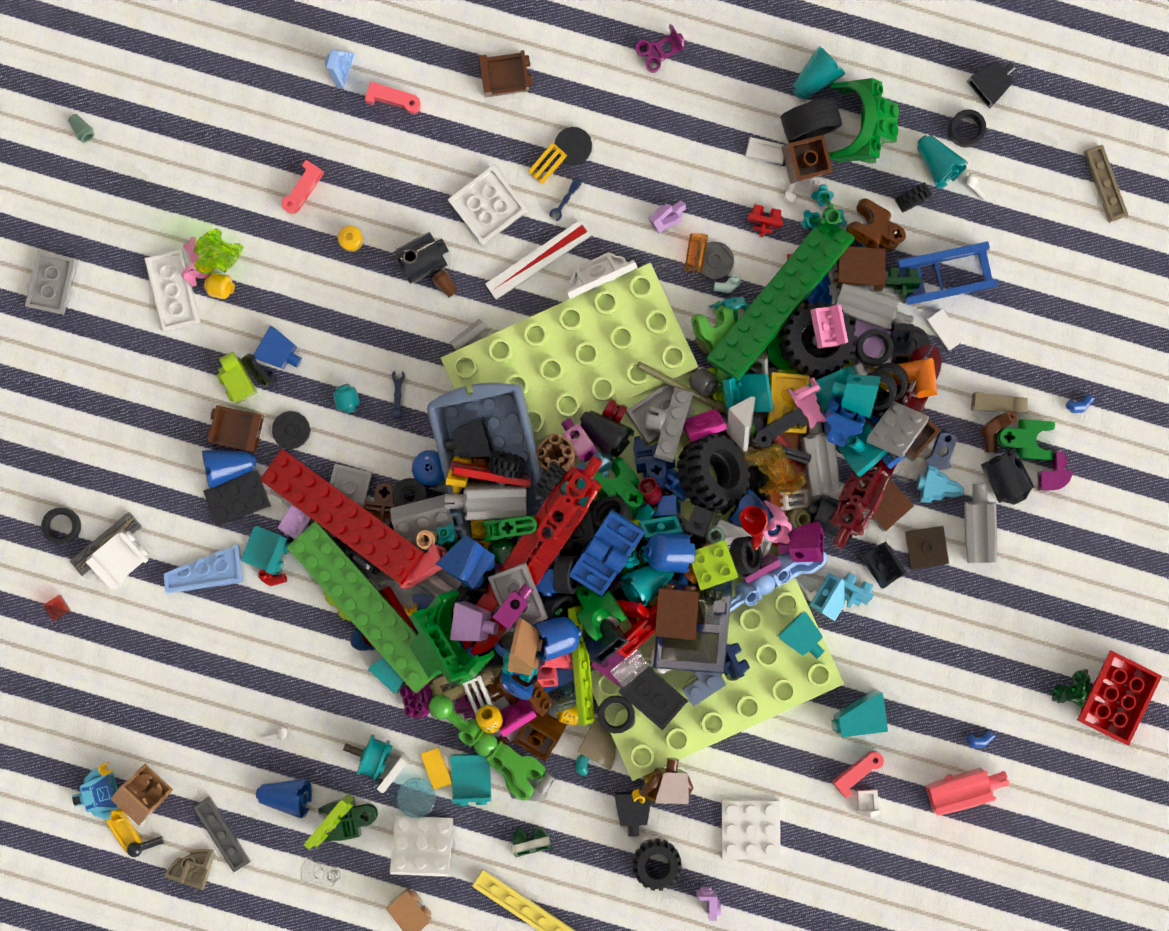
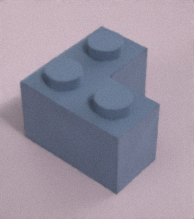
[681,651,726,707]

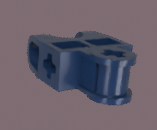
[633,436,676,488]

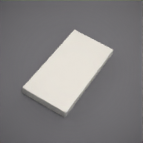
[144,249,201,332]

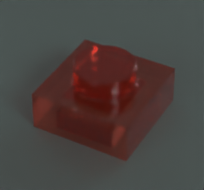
[43,595,71,621]

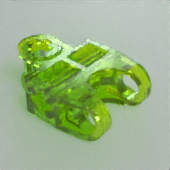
[193,228,244,274]

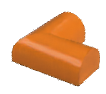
[894,358,938,398]

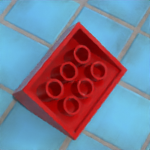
[1077,650,1162,746]

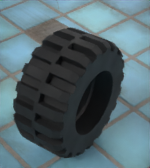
[779,302,857,378]
[677,434,750,512]

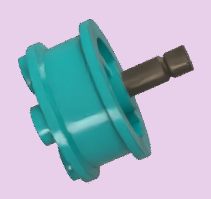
[343,734,393,781]

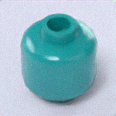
[332,384,360,413]

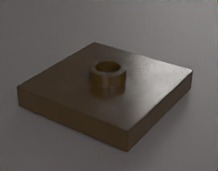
[904,526,949,569]

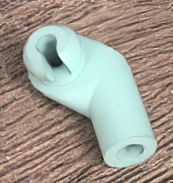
[714,274,741,293]

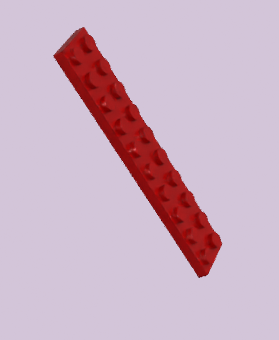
[260,449,425,585]

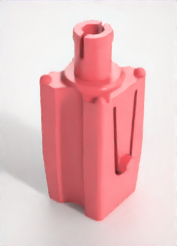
[925,768,1009,816]

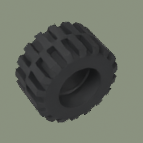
[633,838,682,891]

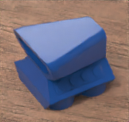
[823,395,865,447]
[436,535,496,590]

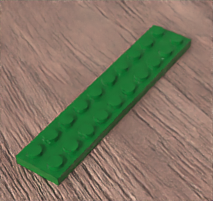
[707,222,854,381]

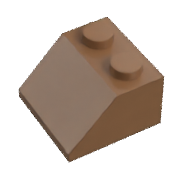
[508,618,543,676]
[386,887,432,931]

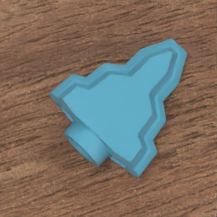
[916,465,964,503]

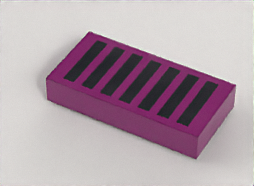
[741,552,781,584]

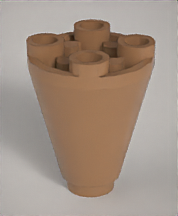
[536,433,575,471]

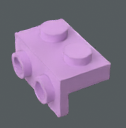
[696,886,721,921]

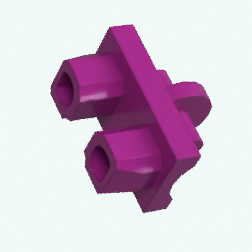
[454,690,488,720]

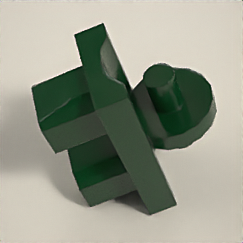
[884,268,922,299]

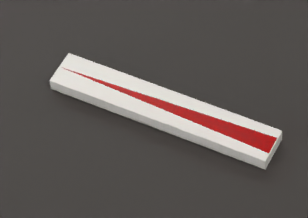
[485,220,591,300]

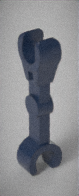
[549,177,582,221]
[392,371,405,419]

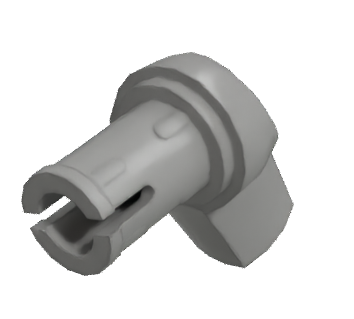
[509,772,556,801]

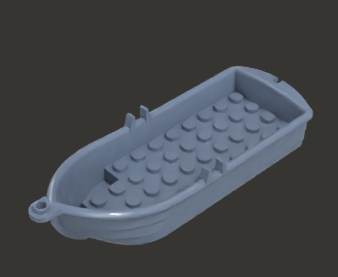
[427,382,560,625]

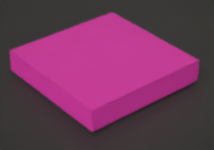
[683,409,727,442]
[499,699,537,737]

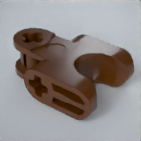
[846,198,906,250]

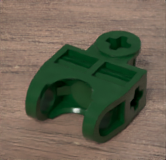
[318,797,378,841]

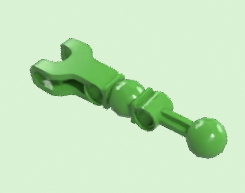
[691,305,755,436]
[429,695,545,800]

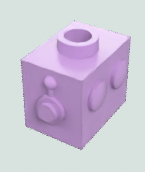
[278,505,313,540]

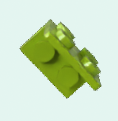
[691,540,738,590]

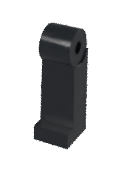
[752,407,809,448]

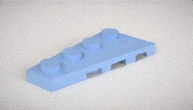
[325,49,355,89]
[164,544,243,594]

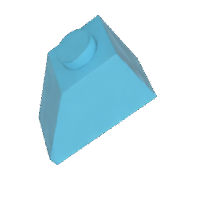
[809,573,845,621]

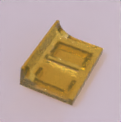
[759,473,806,496]

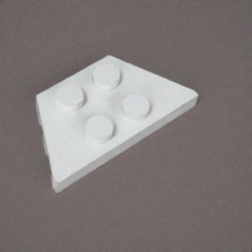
[567,252,637,299]

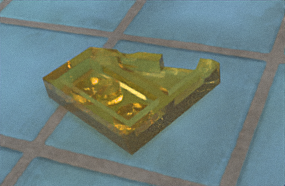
[745,442,796,485]

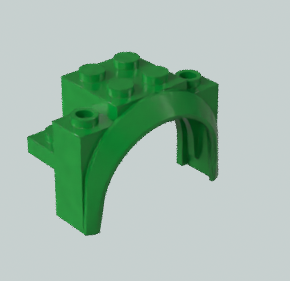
[828,78,899,164]
[409,590,494,685]

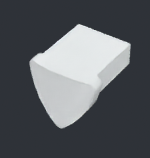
[856,789,880,818]

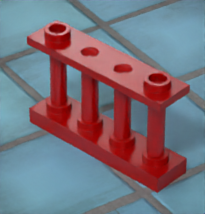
[617,593,659,659]

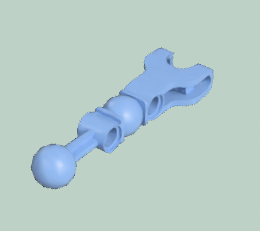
[704,552,827,625]

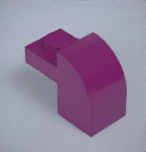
[1037,451,1073,491]

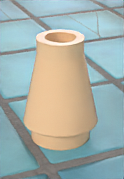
[416,530,439,550]

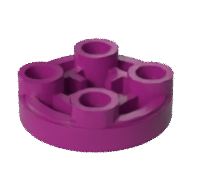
[400,684,433,719]

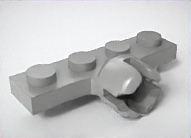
[644,387,693,463]

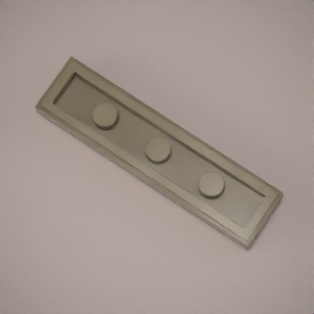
[1083,144,1129,223]

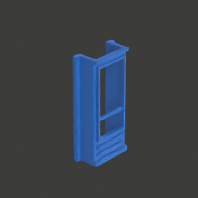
[896,241,998,305]

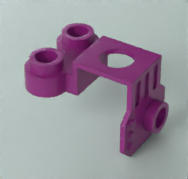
[636,24,686,73]

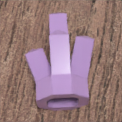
[648,201,686,233]

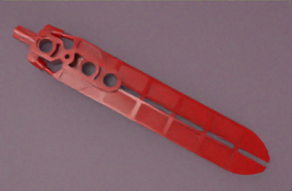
[462,455,603,655]

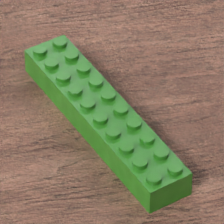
[287,522,435,693]

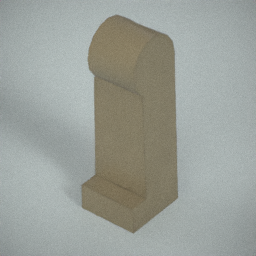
[971,392,1028,413]

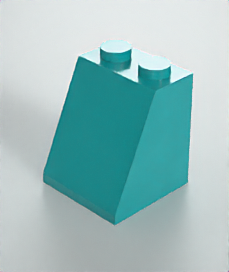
[808,365,858,412]
[831,690,888,738]

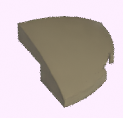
[577,718,615,770]
[164,849,214,891]

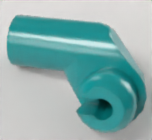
[575,754,590,776]

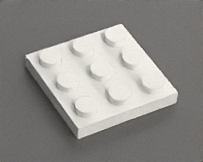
[448,165,528,245]
[722,800,780,860]
[390,816,453,877]

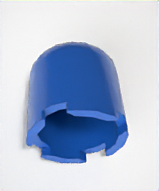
[412,450,446,488]
[644,533,695,573]
[532,617,581,661]

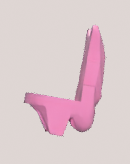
[181,236,212,287]
[788,378,826,429]
[762,500,792,544]

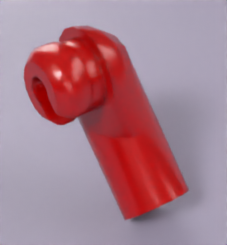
[258,570,287,586]

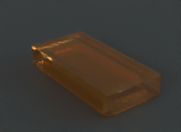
[684,233,708,272]

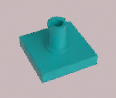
[838,423,889,477]

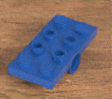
[570,509,645,596]

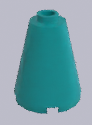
[792,46,846,99]
[917,135,968,189]
[619,565,674,607]

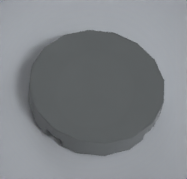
[696,242,734,280]

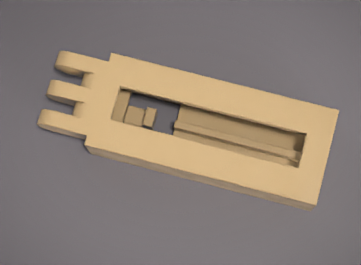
[429,669,496,701]

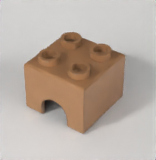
[111,764,173,826]

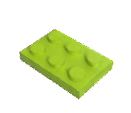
[304,793,354,850]

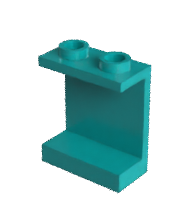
[450,753,492,806]

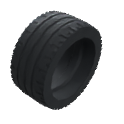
[781,97,842,143]

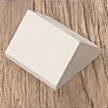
[727,396,755,451]

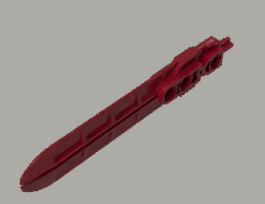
[830,344,942,549]

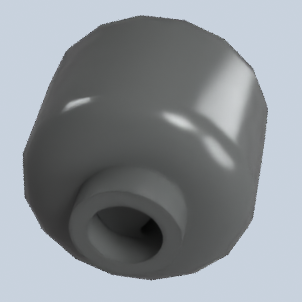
[689,368,718,397]

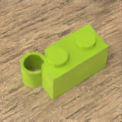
[216,351,258,404]

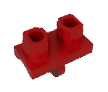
[747,204,783,238]

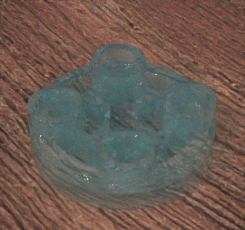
[397,778,436,818]

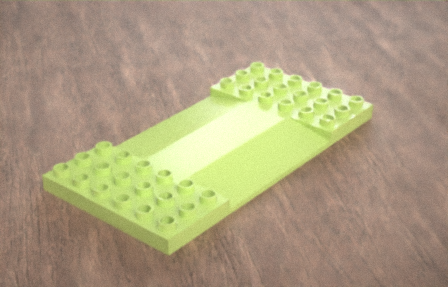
[441,263,844,781]

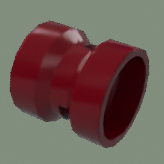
[602,398,628,423]
[638,478,663,505]

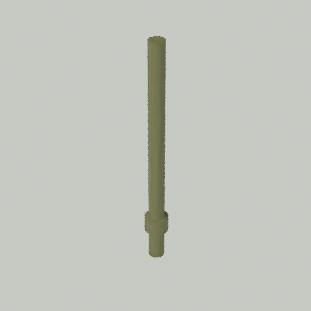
[636,361,728,416]

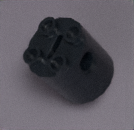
[393,231,449,284]
[981,448,1034,505]
[807,494,853,545]

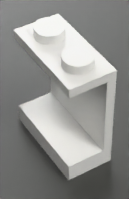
[86,529,149,590]

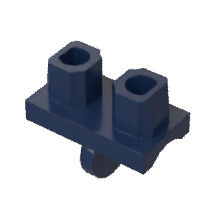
[717,643,750,680]

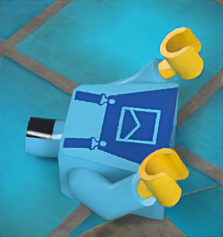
[72,761,124,822]

